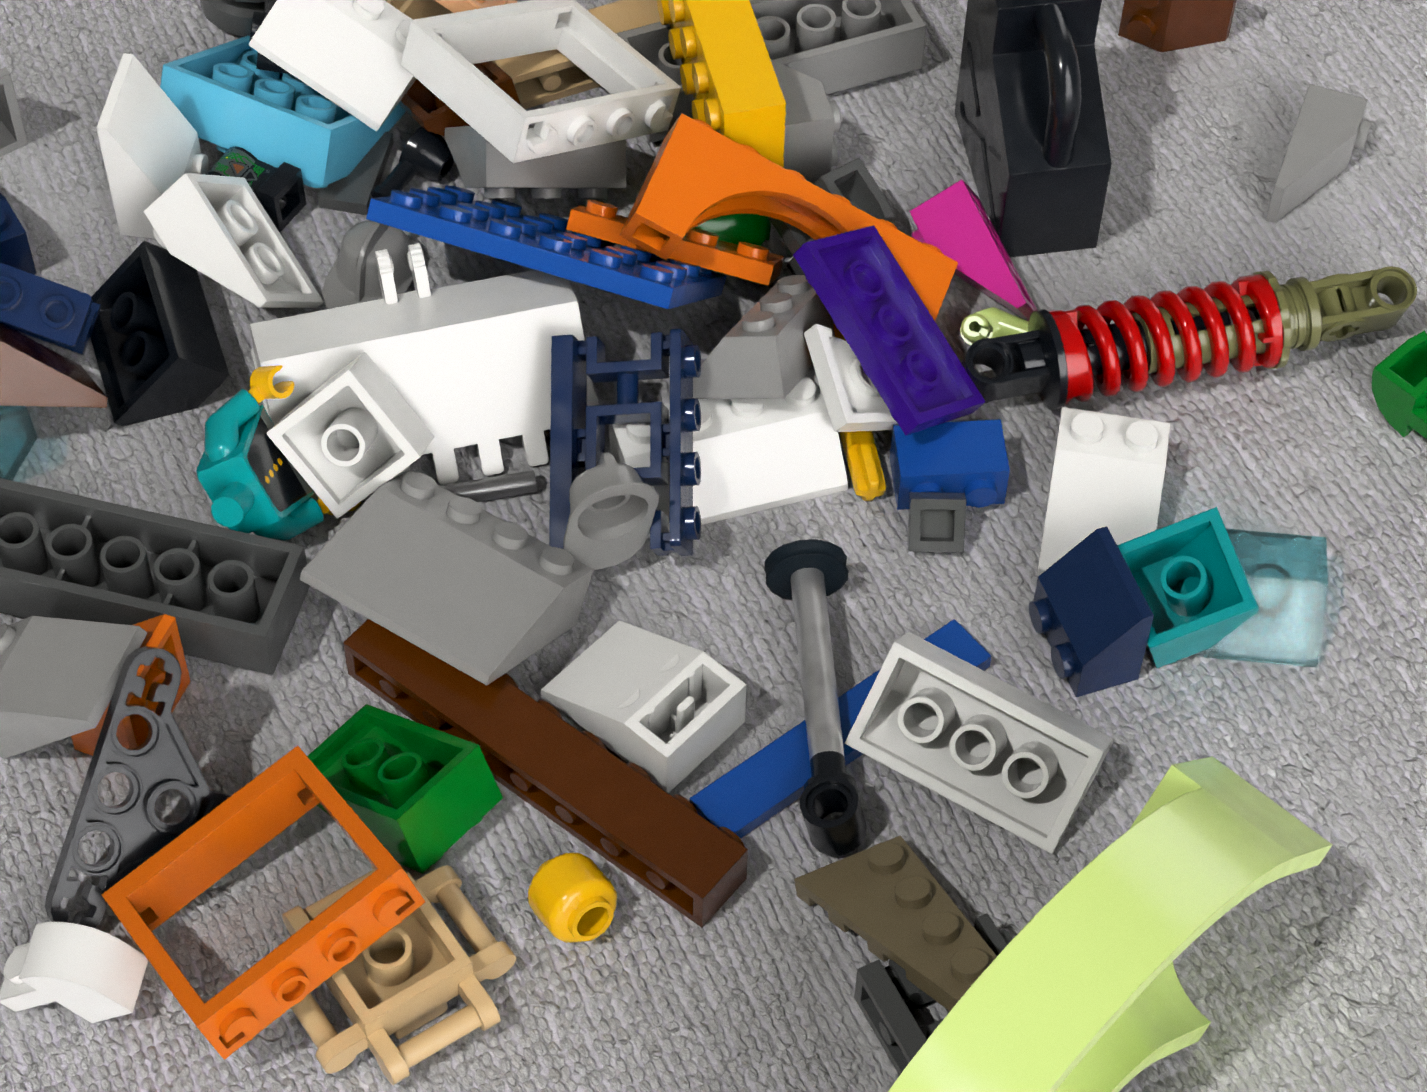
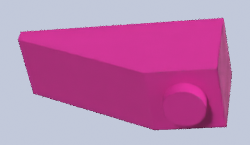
[909,179,1037,321]

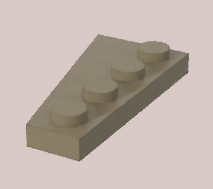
[794,835,997,1011]

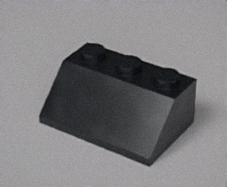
[90,241,229,426]

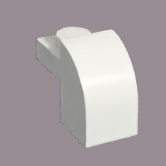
[0,922,148,1023]

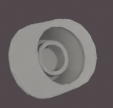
[322,220,414,309]
[563,452,659,570]

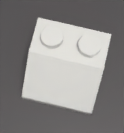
[266,352,434,519]

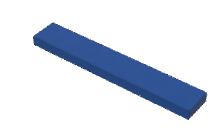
[689,619,992,839]

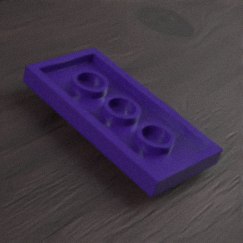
[793,225,986,435]

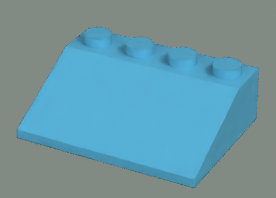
[160,36,406,188]

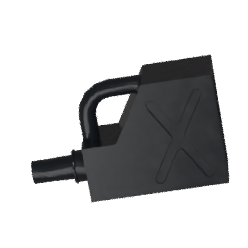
[955,0,1112,257]

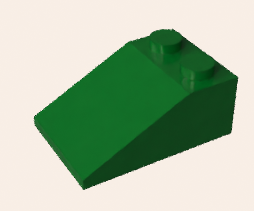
[307,704,503,874]

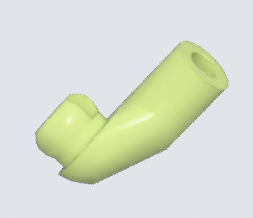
[960,307,1029,345]

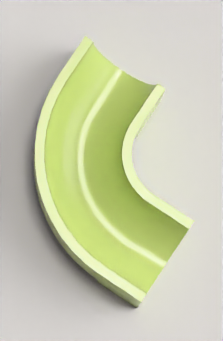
[888,756,1333,1092]

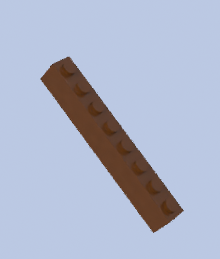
[343,619,748,928]

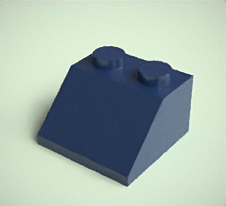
[1029,526,1154,697]

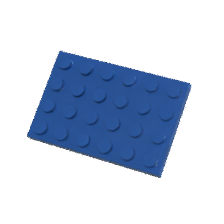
[366,185,727,309]

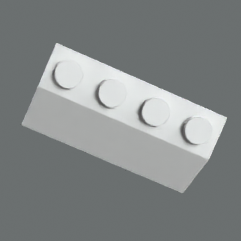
[609,369,848,538]
[844,632,1114,854]

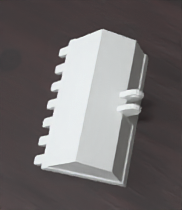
[250,243,599,501]

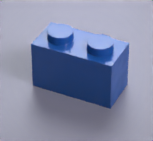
[890,419,1010,510]

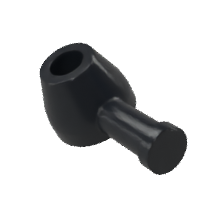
[371,126,454,198]

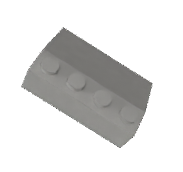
[300,470,593,685]

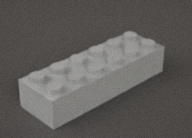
[616,0,926,143]

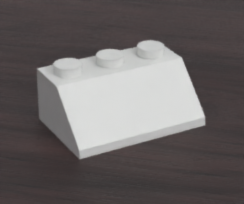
[249,0,416,132]

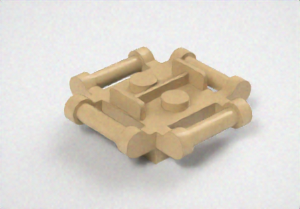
[282,864,516,1085]

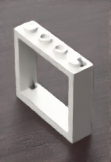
[401,0,681,163]

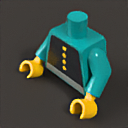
[196,365,361,541]

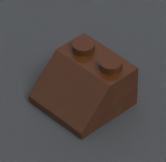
[1118,0,1237,53]

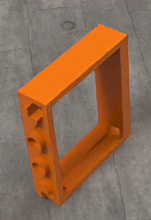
[101,745,425,1060]

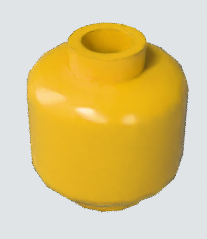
[528,853,617,943]

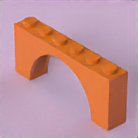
[619,113,958,321]

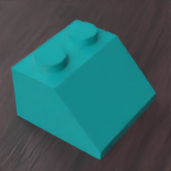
[1117,507,1259,668]

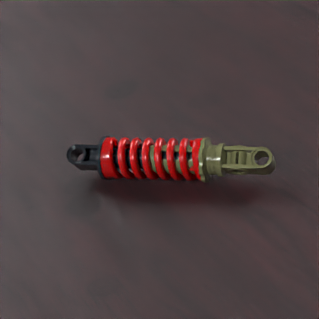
[962,266,1417,410]

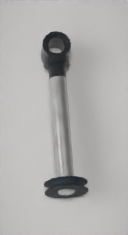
[764,539,867,856]

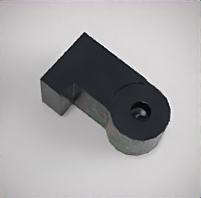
[205,146,307,232]

